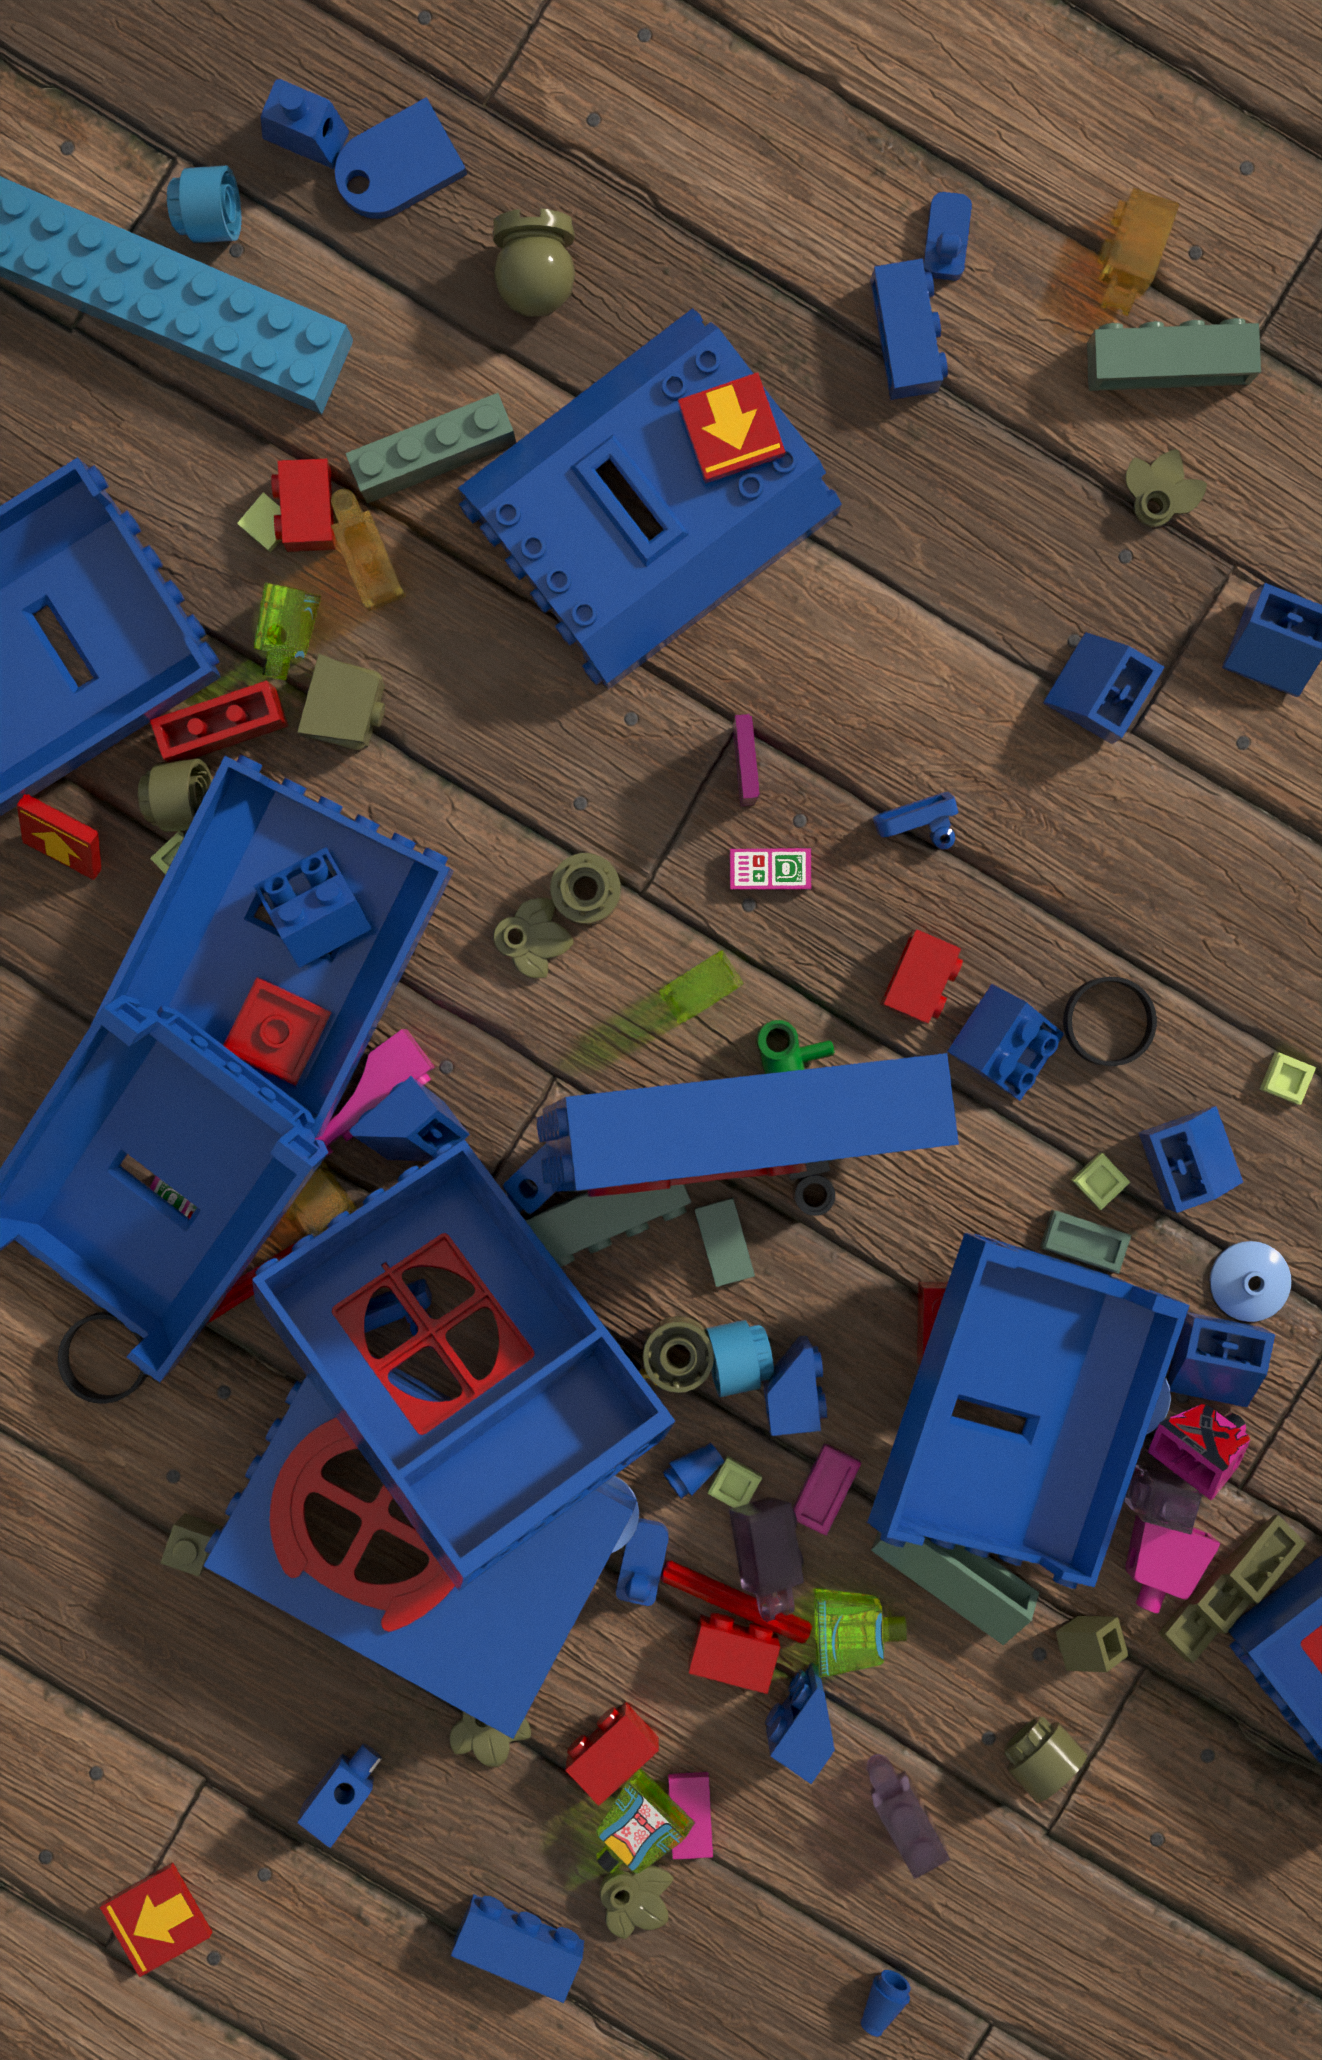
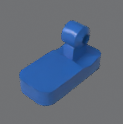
[923,192,972,281]
[873,792,959,849]
[364,1279,432,1336]
[616,1518,669,1606]

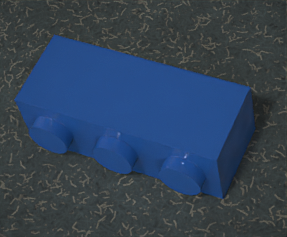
[870,258,948,400]
[451,1894,584,2003]

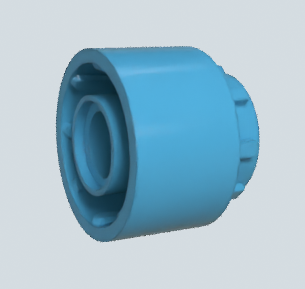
[167,166,242,243]
[705,1320,774,1397]

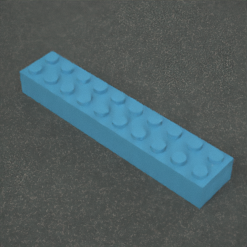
[0,176,353,415]

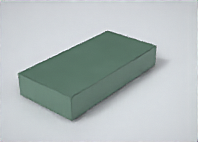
[694,1197,755,1287]
[1040,1209,1132,1274]

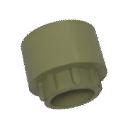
[138,759,212,832]
[550,853,621,925]
[643,1316,714,1393]
[1004,1716,1087,1803]

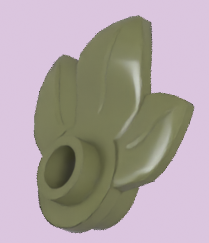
[1125,449,1207,527]
[493,898,574,978]
[450,1711,531,1768]
[599,1865,673,1939]

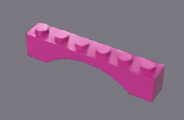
[315,1029,435,1159]

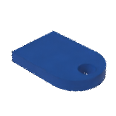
[335,97,467,219]

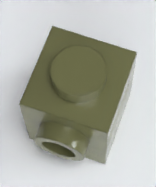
[160,1513,222,1577]
[1056,1616,1129,1672]

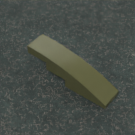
[1158,1515,1306,1663]

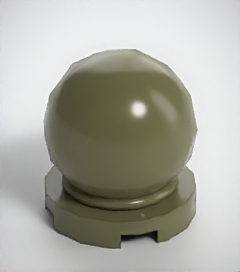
[493,209,575,317]

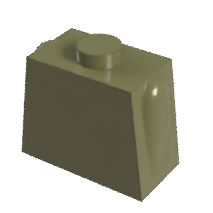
[297,654,385,751]

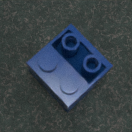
[1222,583,1322,697]
[1043,632,1165,744]
[253,847,372,968]
[947,984,1064,1101]
[349,1076,470,1161]
[1138,1106,1243,1213]
[1168,1312,1275,1407]
[763,1336,827,1436]
[765,1662,835,1784]

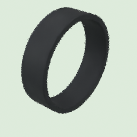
[1063,977,1157,1066]
[57,1311,148,1404]

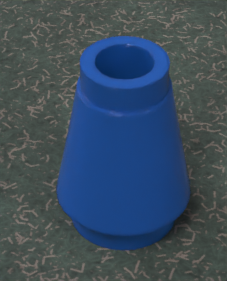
[662,1442,725,1499]
[860,1970,911,2037]

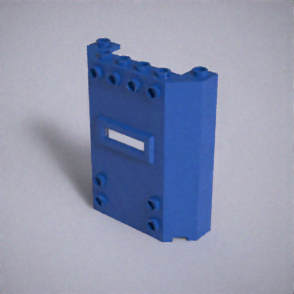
[458,308,842,690]
[0,457,221,816]
[91,754,454,1138]
[0,995,328,1383]
[867,1233,1190,1589]

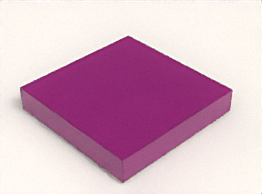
[733,714,760,807]

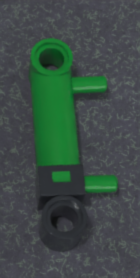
[756,1020,836,1216]

